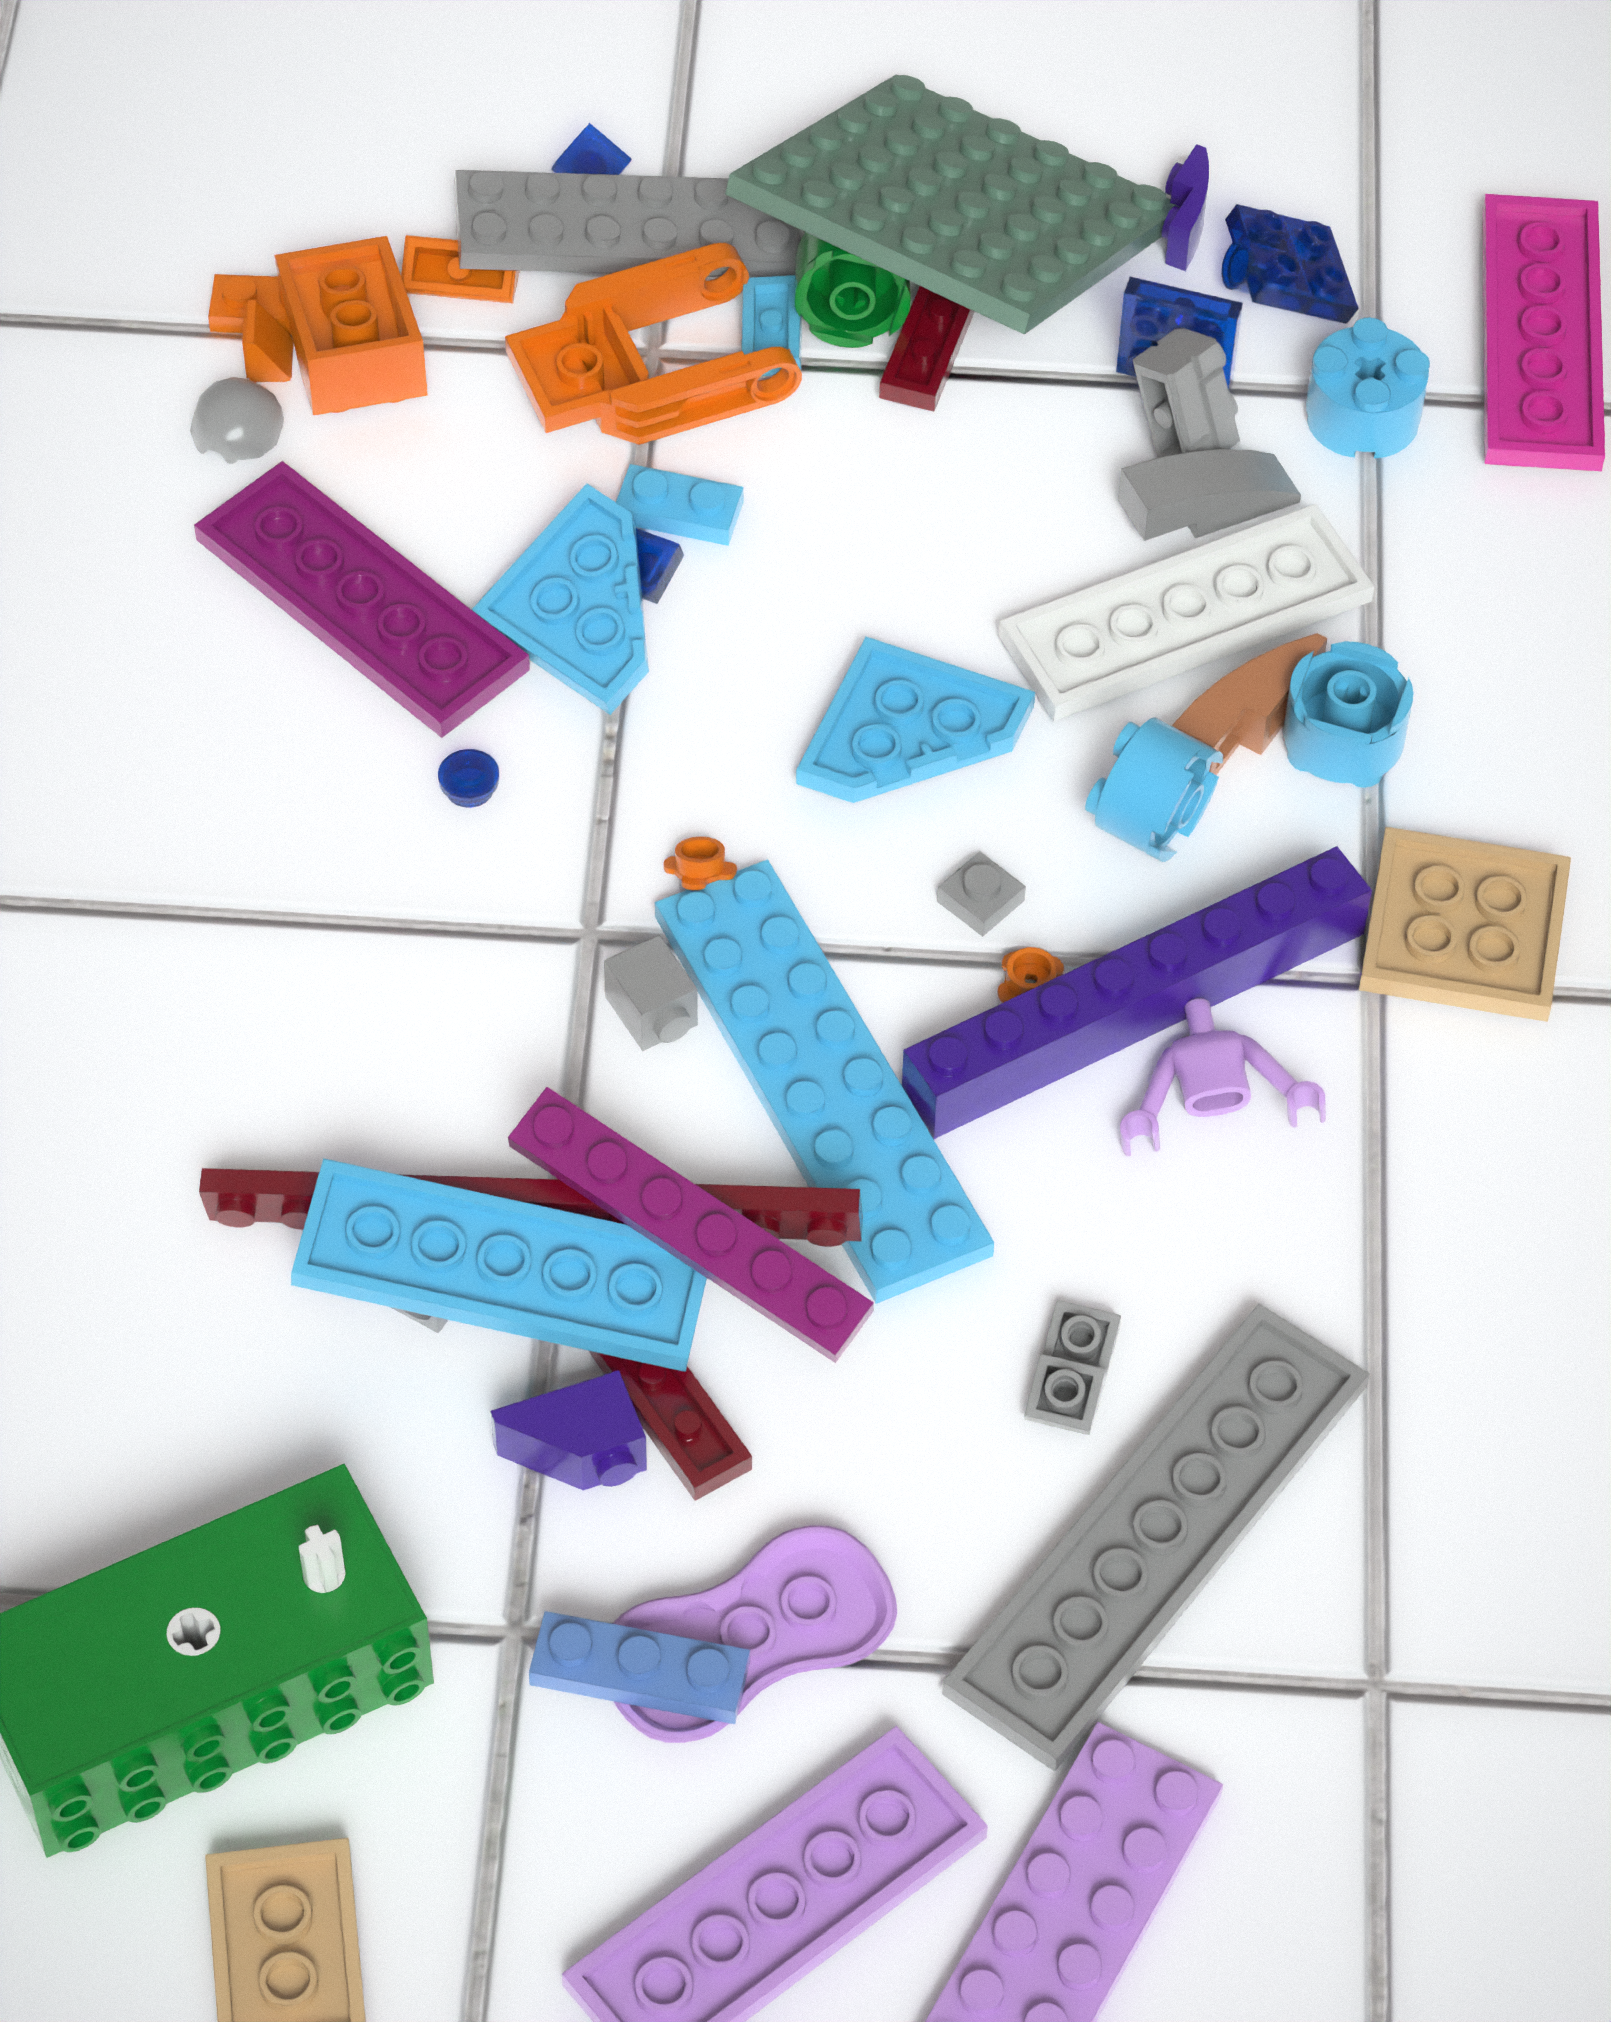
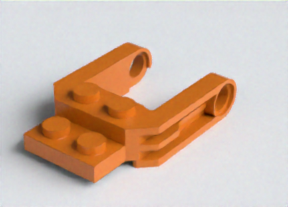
[505,243,802,445]

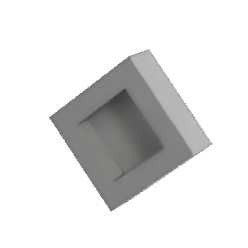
[937,851,1026,937]

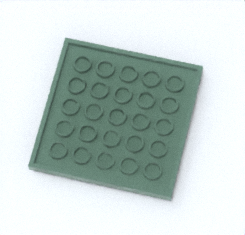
[725,74,1180,335]

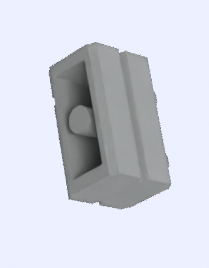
[1133,328,1240,458]

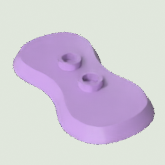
[612,1525,897,1743]

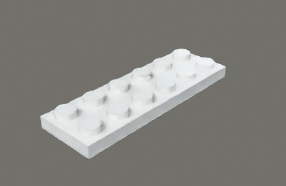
[998,503,1374,721]

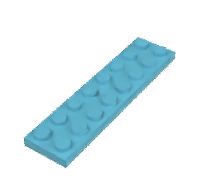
[654,859,995,1304]

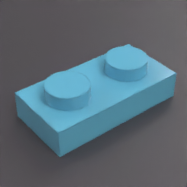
[742,275,802,376]
[616,464,744,546]

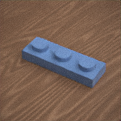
[529,1611,750,1724]

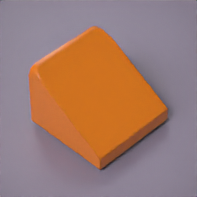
[242,300,293,382]

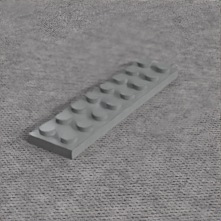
[942,1303,1370,1772]

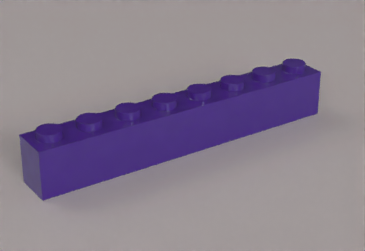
[902,846,1372,1139]

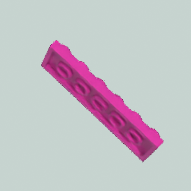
[1483,194,1605,472]

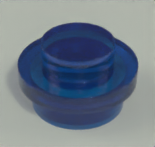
[438,749,500,808]

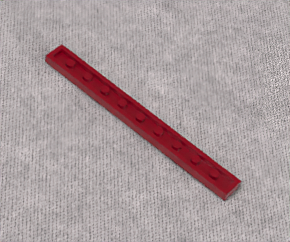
[199,1168,863,1247]

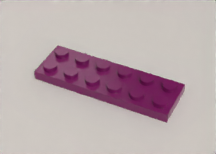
[194,461,530,738]

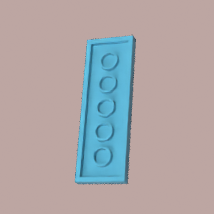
[291,1158,707,1372]

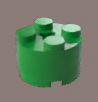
[795,232,911,348]

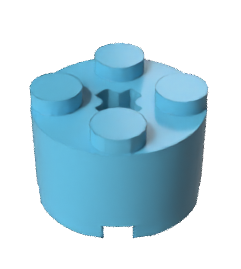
[1306,317,1430,458]
[1283,641,1414,788]
[1085,717,1223,862]

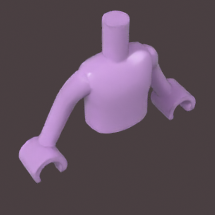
[1120,998,1326,1156]

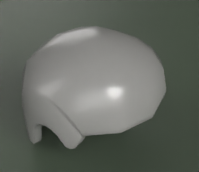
[190,377,284,464]

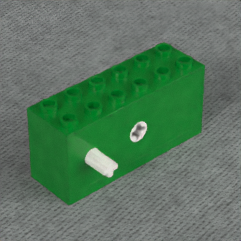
[0,1463,434,1858]

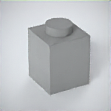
[604,935,698,1052]

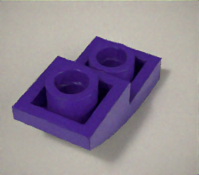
[1162,144,1209,272]

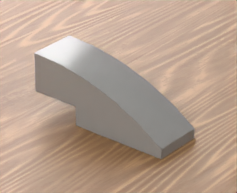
[1118,449,1301,541]

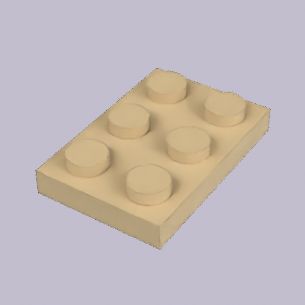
[205,1837,366,2022]

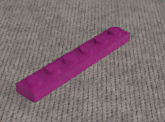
[507,1087,874,1364]

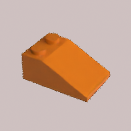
[274,236,428,416]

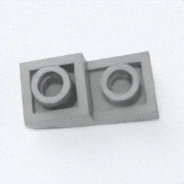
[1024,1300,1121,1436]

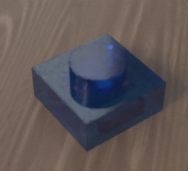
[551,122,632,175]
[636,528,685,604]

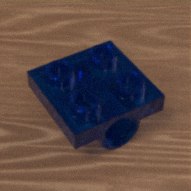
[1221,204,1359,324]
[1116,276,1243,392]

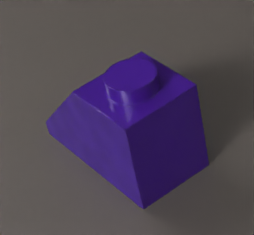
[490,1370,647,1491]

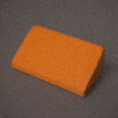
[401,235,520,304]

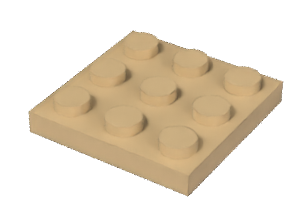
[1359,827,1571,1022]

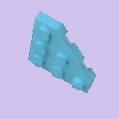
[471,483,649,715]
[796,637,1035,803]

